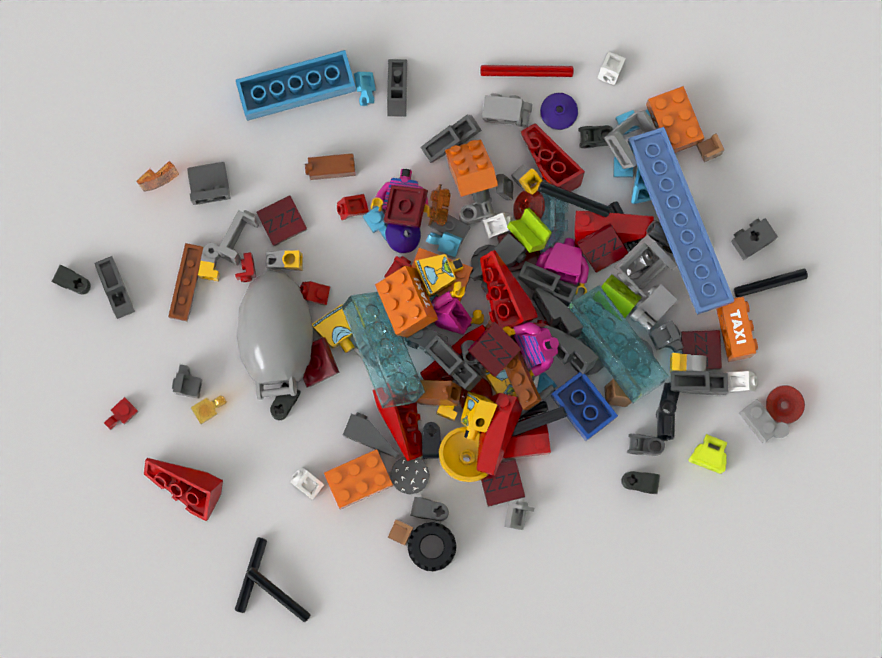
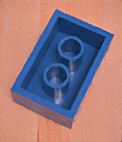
[551,372,618,441]

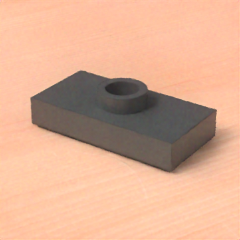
[496,174,513,200]
[428,208,471,244]

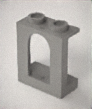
[604,110,656,169]
[217,210,259,266]
[614,235,677,297]

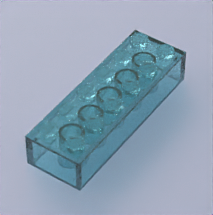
[568,285,669,404]
[342,292,425,408]

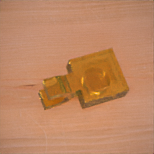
[191,395,227,424]

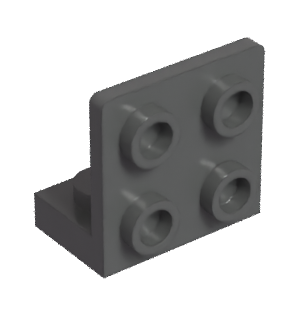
[187,162,231,205]

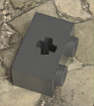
[731,218,778,260]

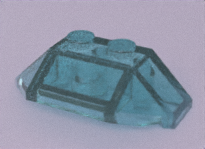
[540,177,568,253]

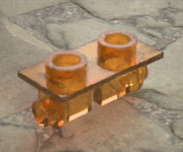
[428,184,451,226]

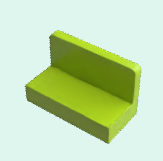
[507,208,551,253]
[594,274,642,320]

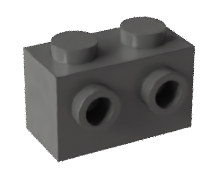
[405,327,448,357]

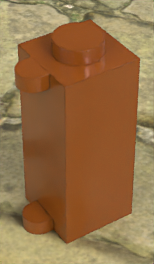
[305,153,356,180]
[408,380,462,406]

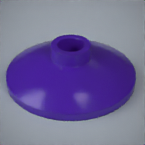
[540,93,578,130]
[385,224,421,253]

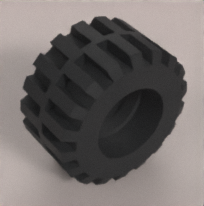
[408,522,456,572]

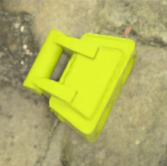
[688,434,727,474]

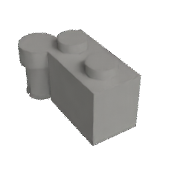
[482,93,533,127]
[630,284,678,332]
[739,399,789,443]

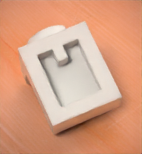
[598,51,626,85]
[483,213,515,238]
[727,371,757,392]
[290,467,324,500]

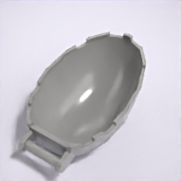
[237,270,313,400]

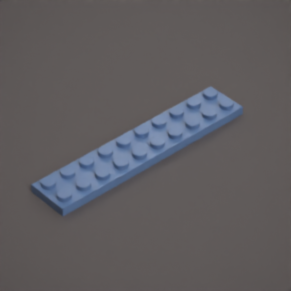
[628,127,734,315]

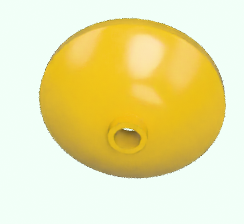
[439,427,489,482]

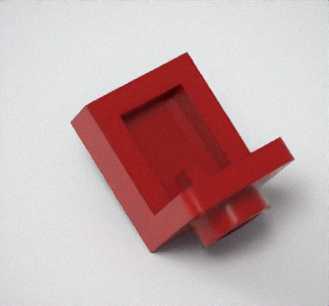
[300,281,330,305]

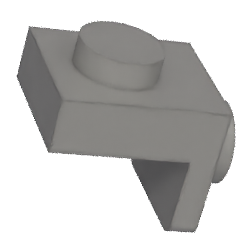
[620,249,654,276]
[504,501,534,530]

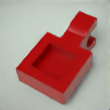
[104,397,138,430]

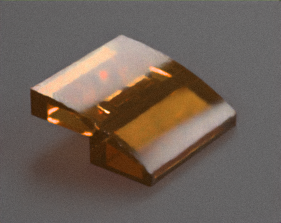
[136,161,179,192]

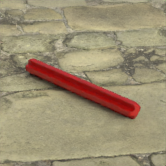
[480,65,574,77]

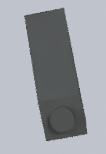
[387,59,407,117]
[470,233,527,281]
[343,412,398,458]

